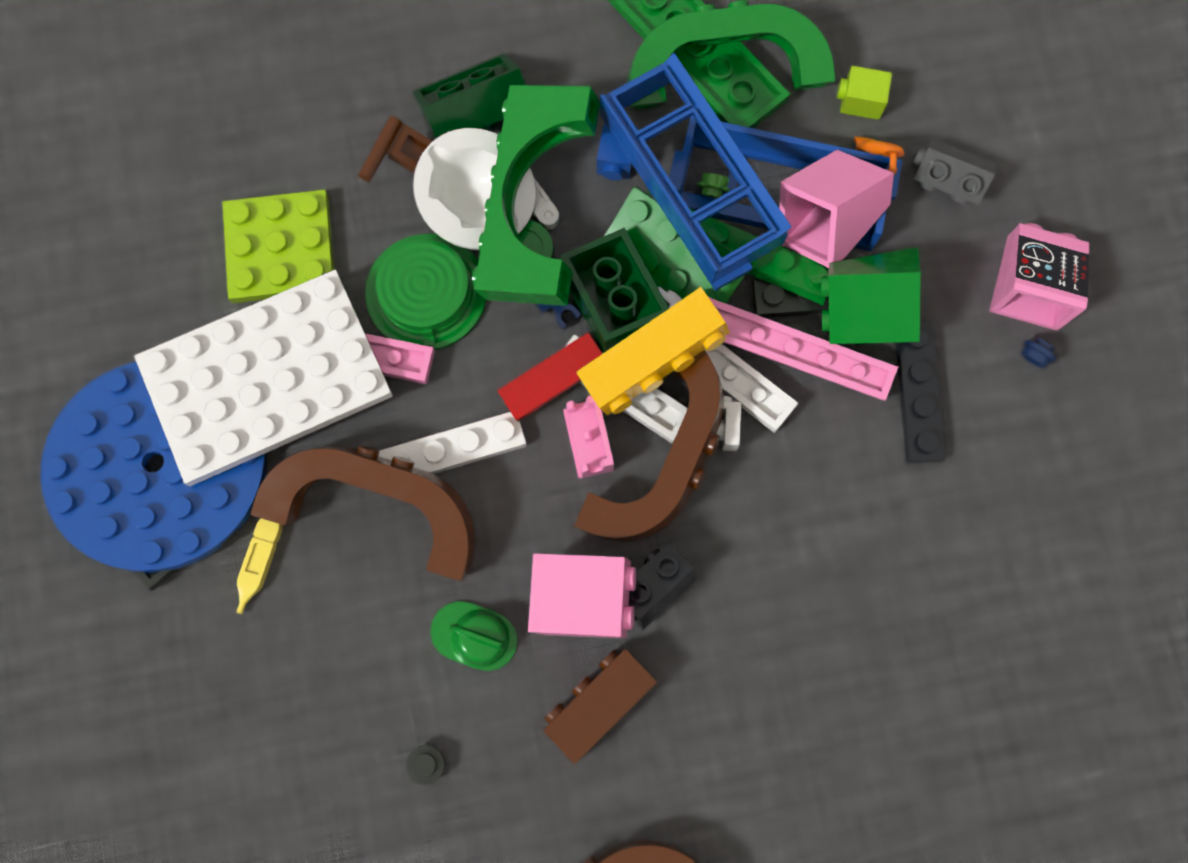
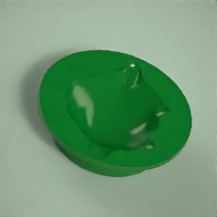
[365,234,486,350]

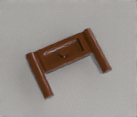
[358,116,433,182]

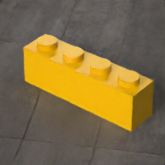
[576,287,730,416]

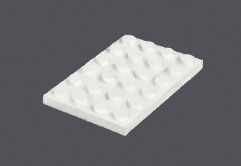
[134,269,393,487]

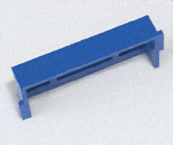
[600,53,792,291]
[669,115,903,252]

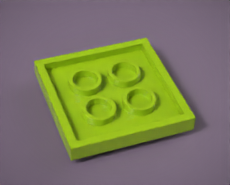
[222,190,334,303]

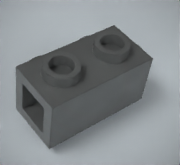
[911,138,996,206]

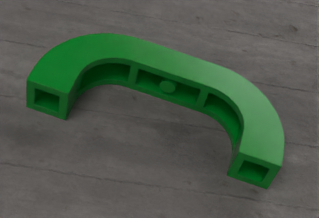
[627,0,835,111]

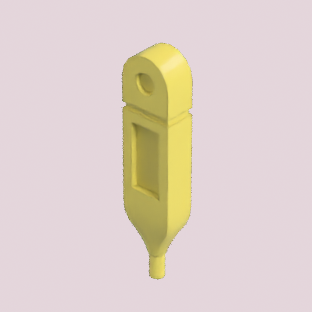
[236,518,283,614]

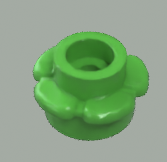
[696,173,730,199]

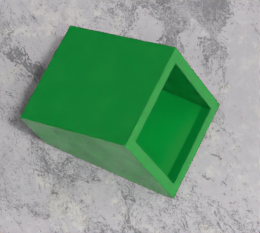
[821,248,921,344]

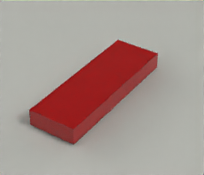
[497,333,602,422]

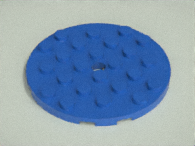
[40,362,267,573]

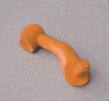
[854,136,905,175]

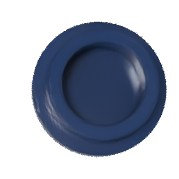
[1020,338,1057,369]

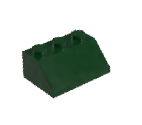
[412,53,526,139]
[560,228,669,353]

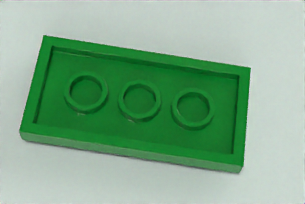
[605,186,753,304]

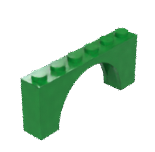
[472,85,600,306]

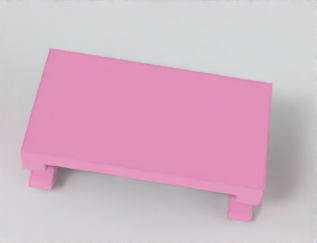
[563,396,614,479]

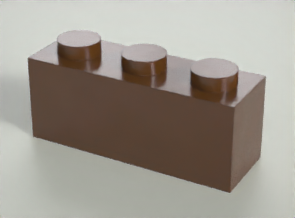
[543,649,657,765]

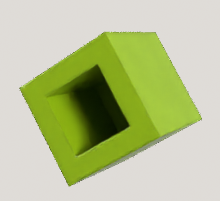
[836,66,892,120]

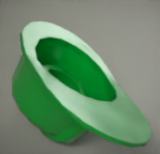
[430,601,517,671]

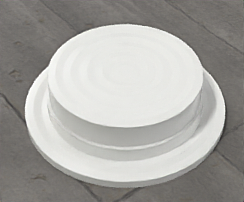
[413,128,536,250]

